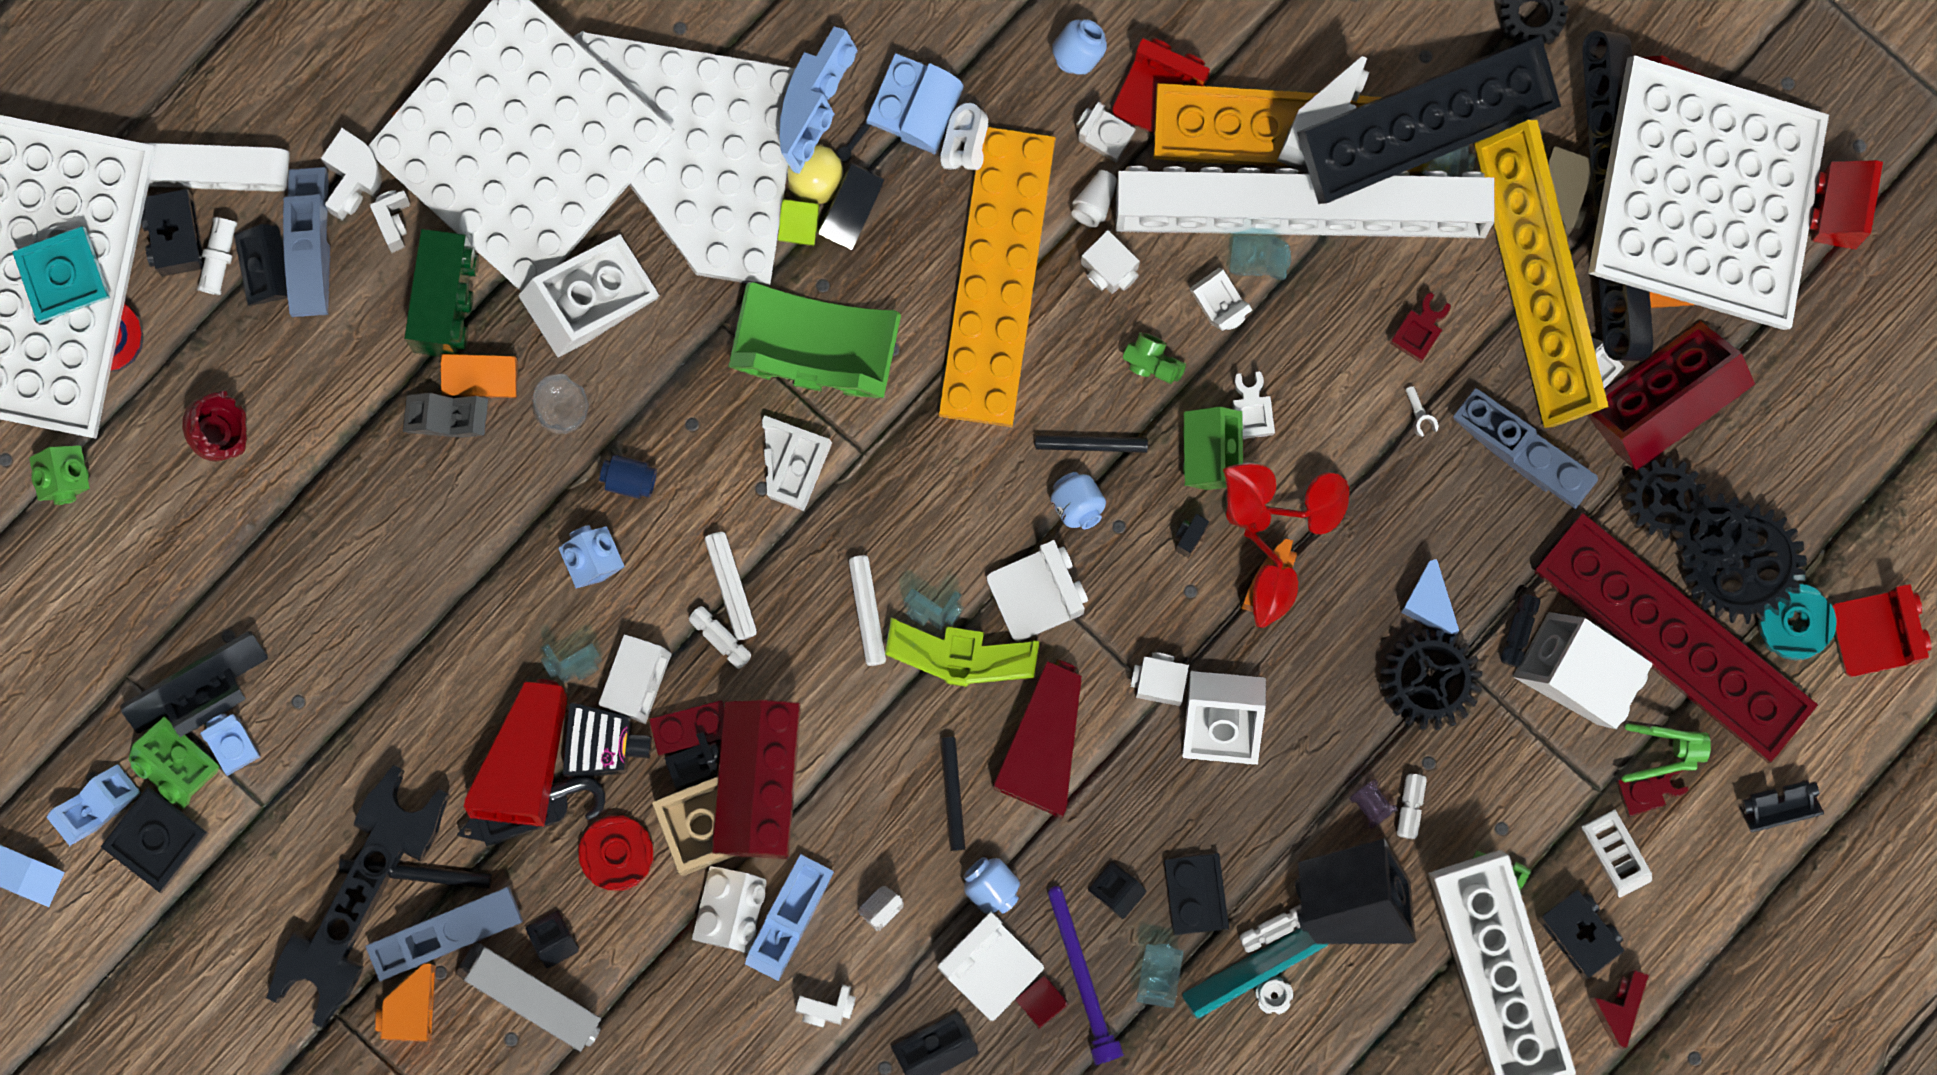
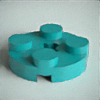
[1758,584,1836,660]

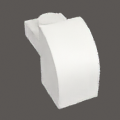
[321,128,382,221]

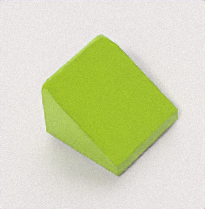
[778,200,820,246]

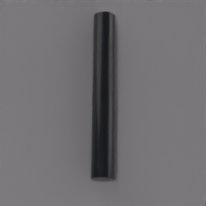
[1035,435,1148,453]
[941,737,966,852]

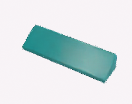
[1182,928,1328,1019]

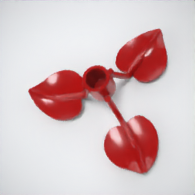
[1223,463,1349,628]

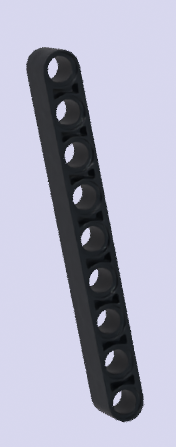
[1582,31,1653,361]

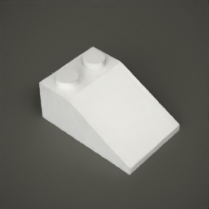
[518,234,660,358]

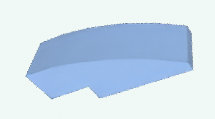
[745,854,834,981]

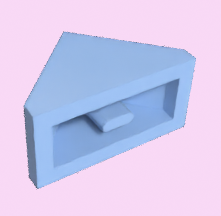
[1401,559,1459,638]

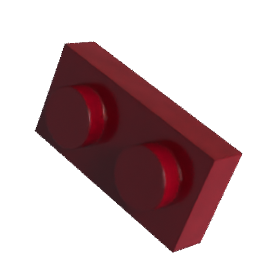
[649,700,724,757]

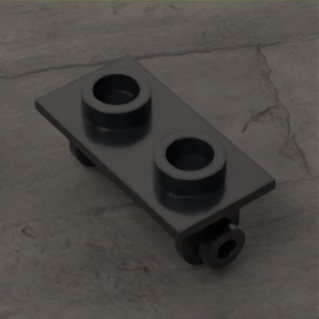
[1739,779,1824,833]

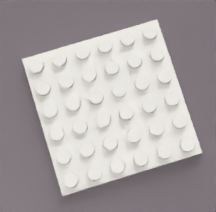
[368,0,676,292]
[1588,55,1829,330]

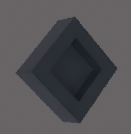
[1174,514,1210,559]

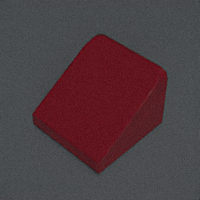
[1015,976,1069,1029]

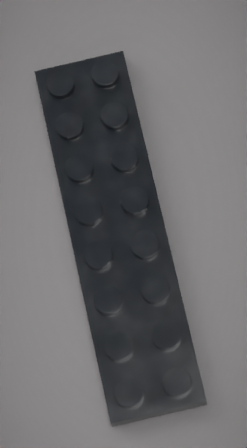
[1297,36,1562,204]

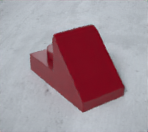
[1589,970,1649,1049]

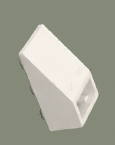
[1277,56,1369,174]

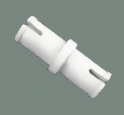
[197,217,237,295]

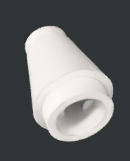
[1071,170,1118,227]

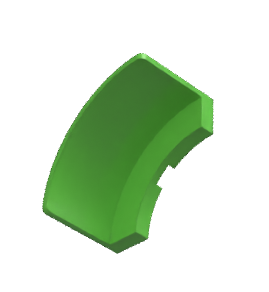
[728,282,901,398]

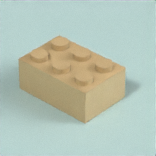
[652,776,734,877]

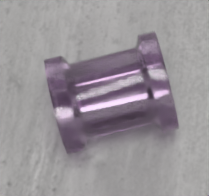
[1349,779,1398,829]

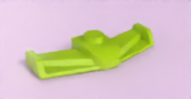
[885,618,1040,687]

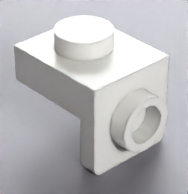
[1189,268,1252,331]
[796,985,856,1028]

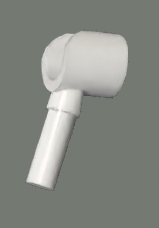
[1406,386,1438,437]

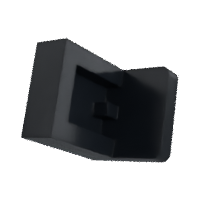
[664,732,720,792]

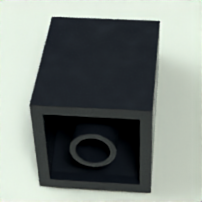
[1295,839,1416,944]

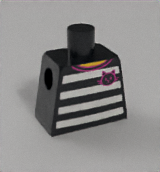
[563,703,652,778]

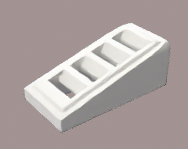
[1582,809,1652,898]
[858,886,904,931]

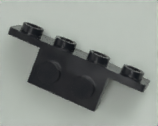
[120,631,268,737]

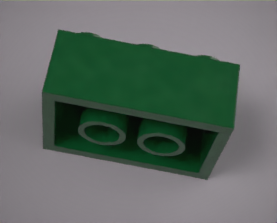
[404,229,479,357]

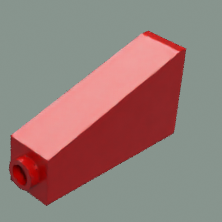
[463,679,568,827]

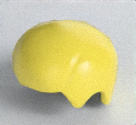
[787,144,843,204]

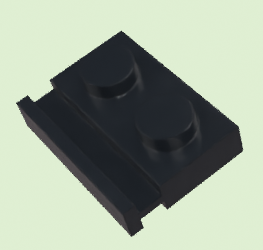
[1164,853,1229,936]

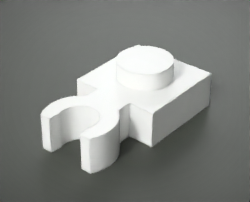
[1232,371,1275,439]

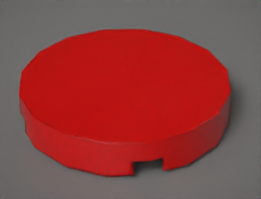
[579,816,654,891]

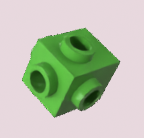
[29,446,90,505]

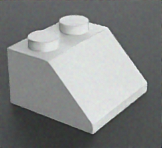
[1183,671,1266,765]

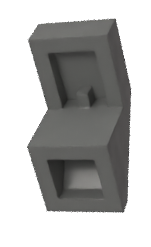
[403,393,488,438]

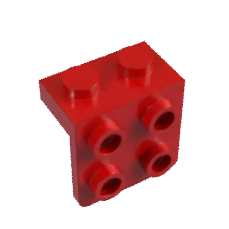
[1112,38,1210,134]
[1832,584,1932,677]

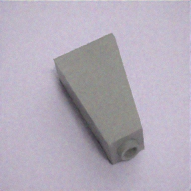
[455,941,601,1052]

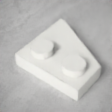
[762,415,832,511]

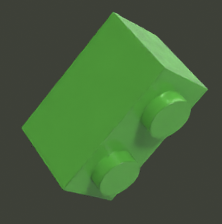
[1183,407,1243,490]

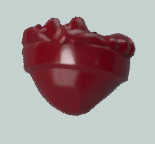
[182,390,248,462]

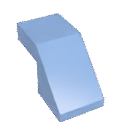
[46,764,141,846]
[0,845,65,907]

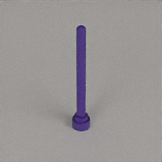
[1048,886,1124,1065]

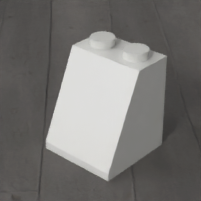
[1513,612,1653,729]

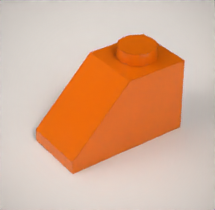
[375,964,436,1042]

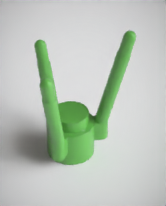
[1622,723,1711,782]

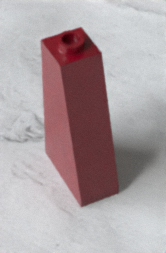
[993,659,1082,819]

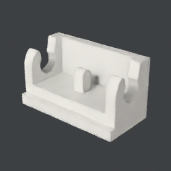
[598,634,671,724]

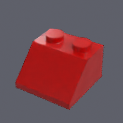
[1809,160,1883,250]

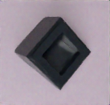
[1088,861,1146,919]
[525,910,579,968]

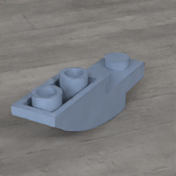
[283,167,330,317]
[1453,388,1598,509]
[365,887,524,981]

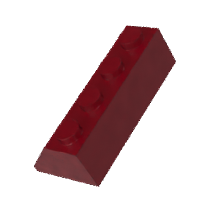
[1587,321,1755,470]
[712,700,801,860]

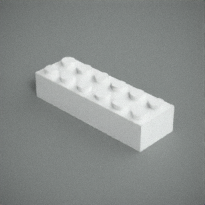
[1428,850,1576,1075]

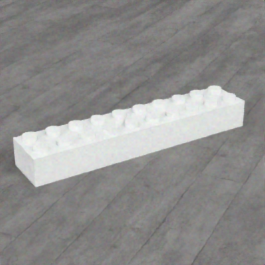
[1116,166,1494,238]

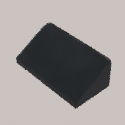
[234,224,288,306]
[891,1012,979,1075]

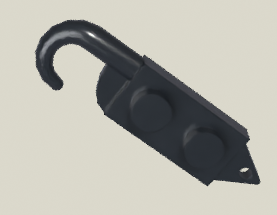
[457,776,606,846]

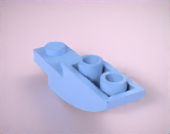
[779,27,858,174]

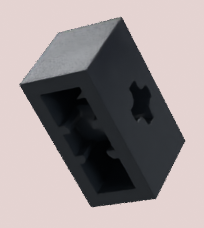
[141,189,204,277]
[1537,890,1625,980]

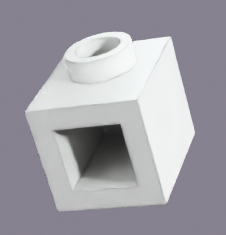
[1081,230,1140,294]
[1131,652,1189,706]

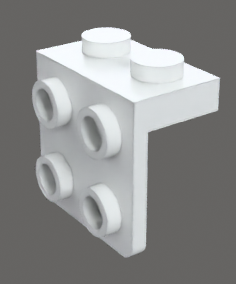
[987,540,1088,642]

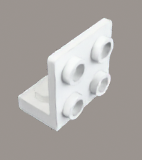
[938,912,1044,1021]

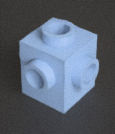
[558,525,625,588]

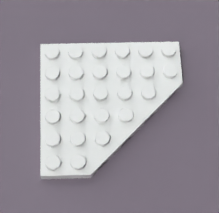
[581,32,796,287]

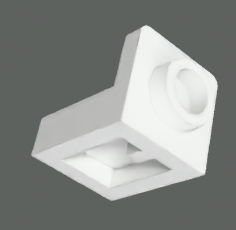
[1076,102,1136,163]
[370,190,410,253]

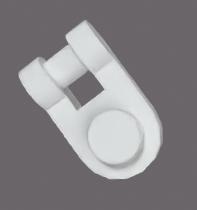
[940,103,988,170]

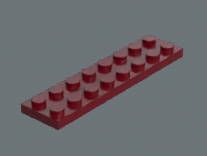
[1534,513,1818,764]

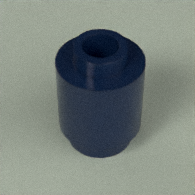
[600,454,657,499]

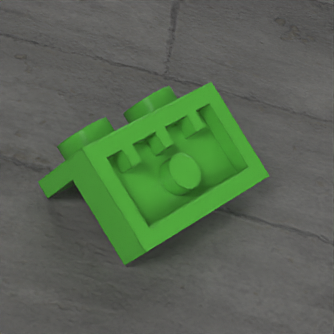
[128,717,220,809]

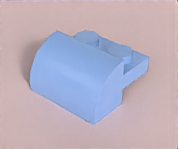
[867,53,964,154]

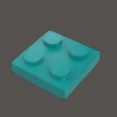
[12,226,110,323]

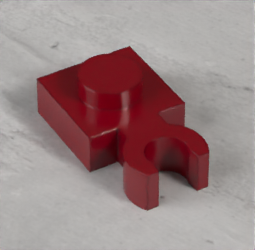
[1390,292,1451,363]
[1616,770,1689,817]

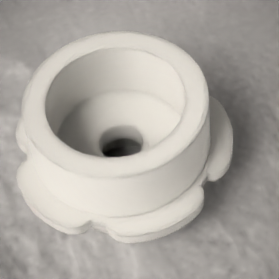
[1256,976,1293,1014]

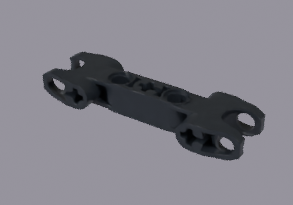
[266,765,450,1028]

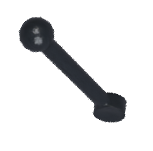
[837,120,872,163]

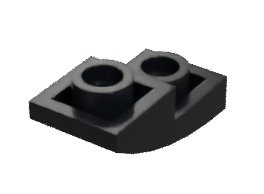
[818,162,884,250]

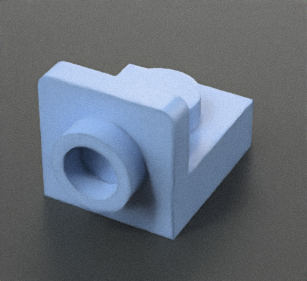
[200,713,261,776]

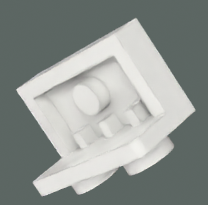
[692,866,766,953]

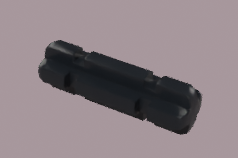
[1501,594,1540,667]

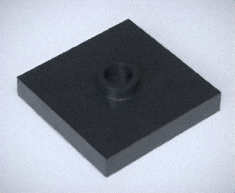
[101,787,209,894]

